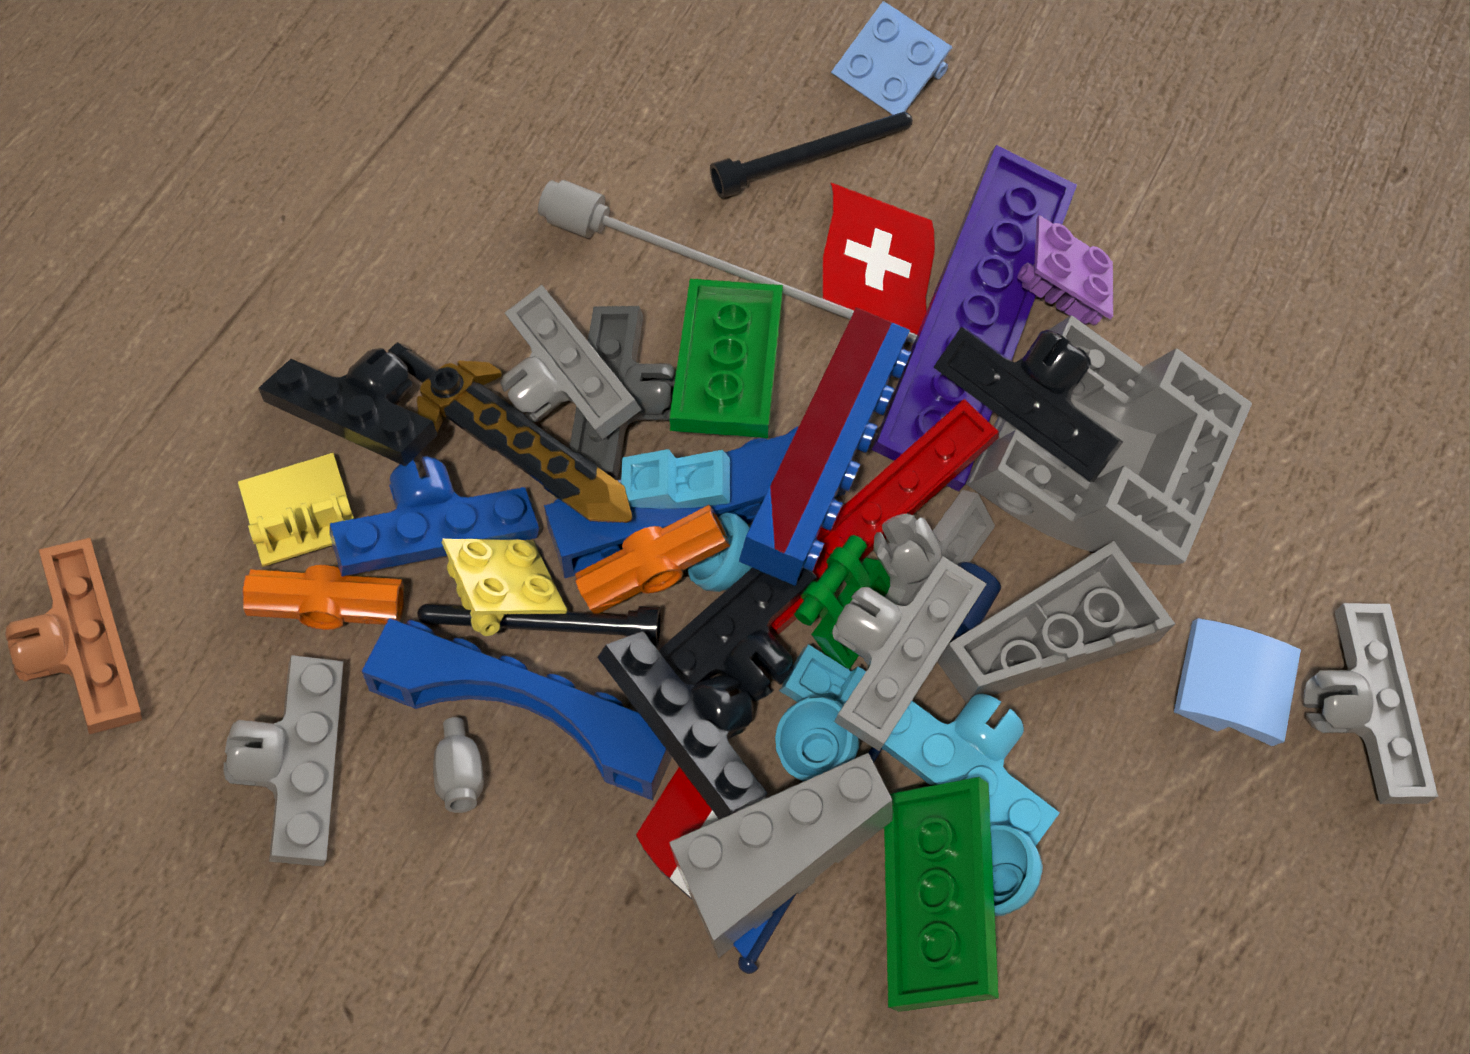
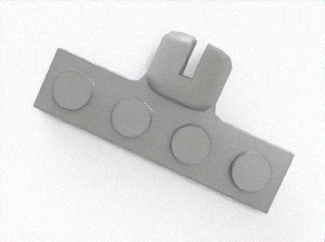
[500,285,642,440]
[873,490,995,606]
[832,556,986,751]
[1303,603,1438,804]
[223,655,343,866]

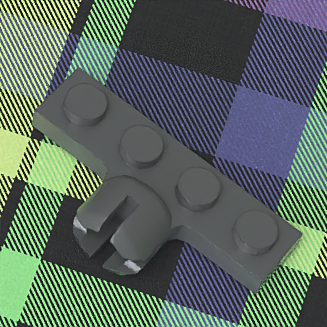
[569,306,676,480]

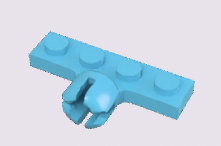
[882,693,1060,847]

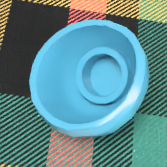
[688,513,752,592]
[775,697,859,782]
[991,825,1043,916]

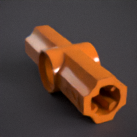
[575,505,730,614]
[243,565,404,630]

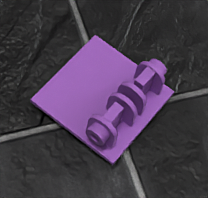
[1017,215,1113,325]

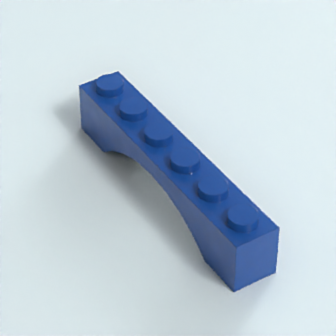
[362,618,672,801]

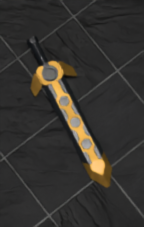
[388,342,632,523]

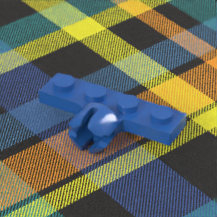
[329,456,539,576]

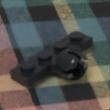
[933,327,1123,482]
[258,348,437,467]
[658,568,817,701]
[597,631,767,820]

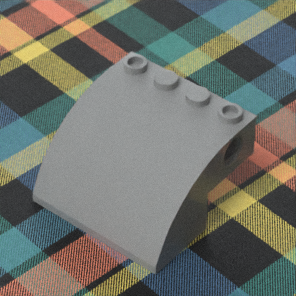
[966,315,1252,565]

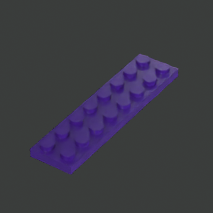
[871,145,1077,492]

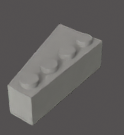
[937,541,1175,704]
[669,753,892,958]

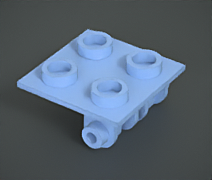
[831,1,953,115]

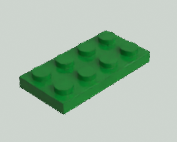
[670,279,783,438]
[884,777,999,1012]

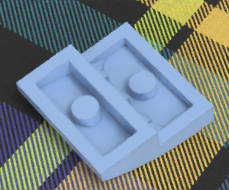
[1174,618,1301,746]

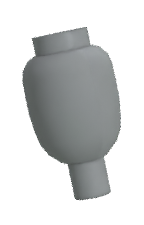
[433,717,484,813]

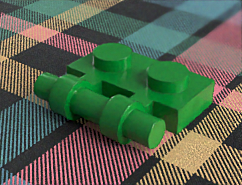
[794,535,890,669]

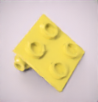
[238,453,354,567]
[441,539,567,636]

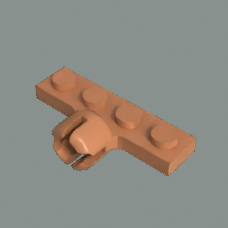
[5,538,142,735]

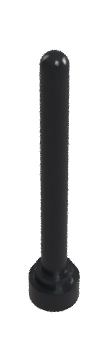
[710,112,913,198]
[417,604,661,648]

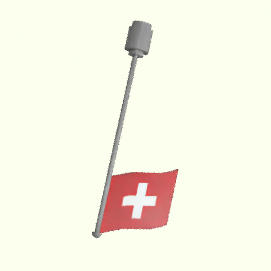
[538,180,935,344]

